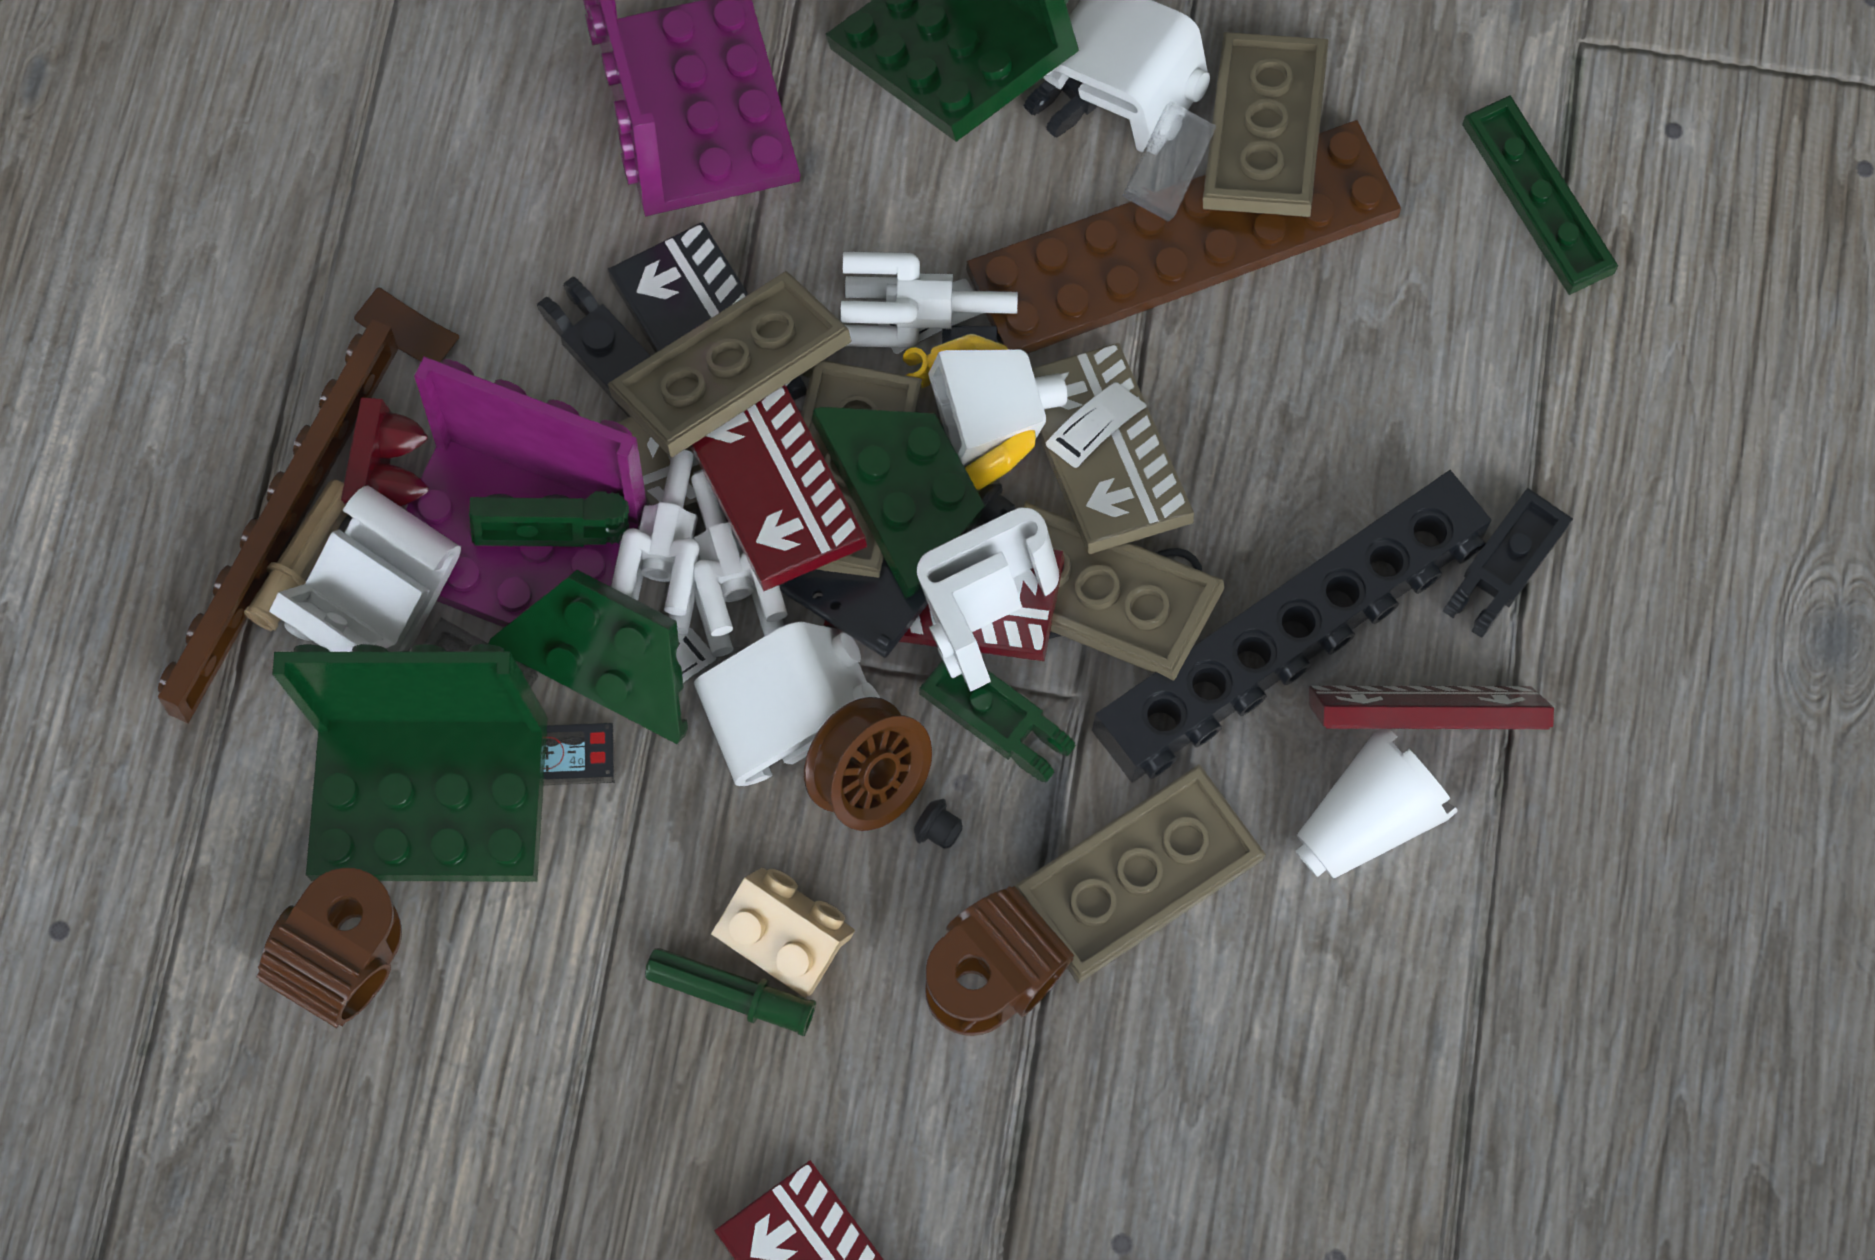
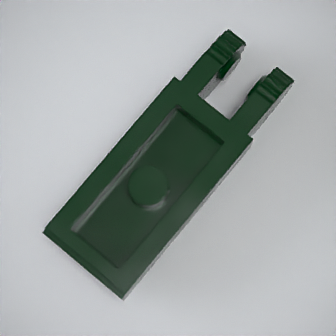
[469,491,629,547]
[919,660,1076,783]

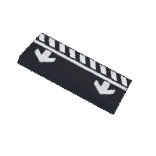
[608,222,806,400]

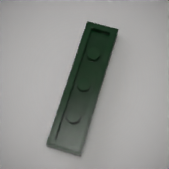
[1462,95,1618,295]

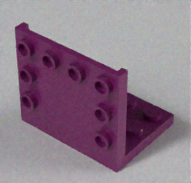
[583,0,800,217]
[406,357,647,627]

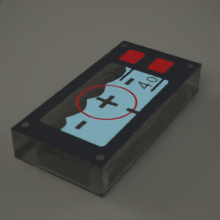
[544,723,615,785]

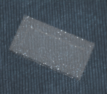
[1122,101,1217,222]

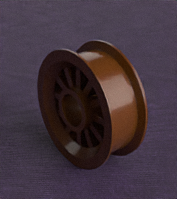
[804,697,932,831]

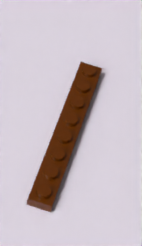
[158,319,398,724]

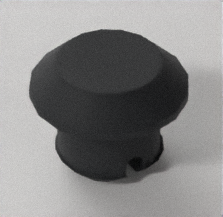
[975,483,1015,524]
[914,799,963,849]

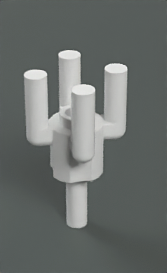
[841,252,1018,348]
[611,450,700,635]
[691,471,788,657]

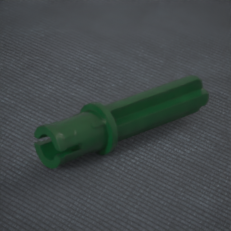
[645,948,816,1036]

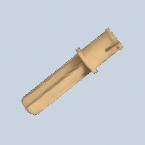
[244,479,347,631]

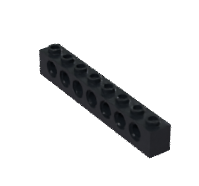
[1092,470,1492,783]

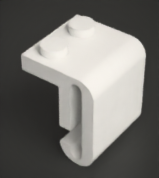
[1043,0,1210,158]
[269,486,461,652]
[917,508,1059,692]
[694,622,880,786]

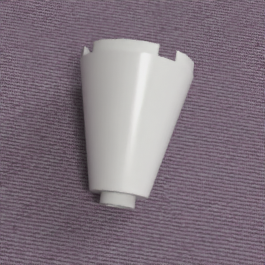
[1295,729,1458,879]

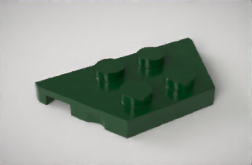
[811,407,985,598]
[488,570,688,744]

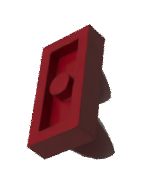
[341,398,429,506]

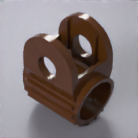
[256,868,402,1029]
[925,886,1075,1036]

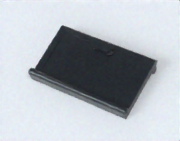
[779,558,928,658]

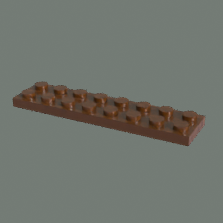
[966,120,1401,354]

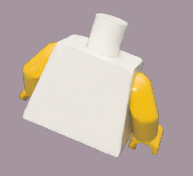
[902,334,1067,490]

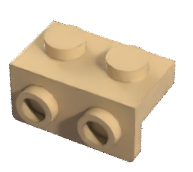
[711,868,855,998]

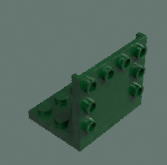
[825,0,1079,142]
[272,644,548,882]

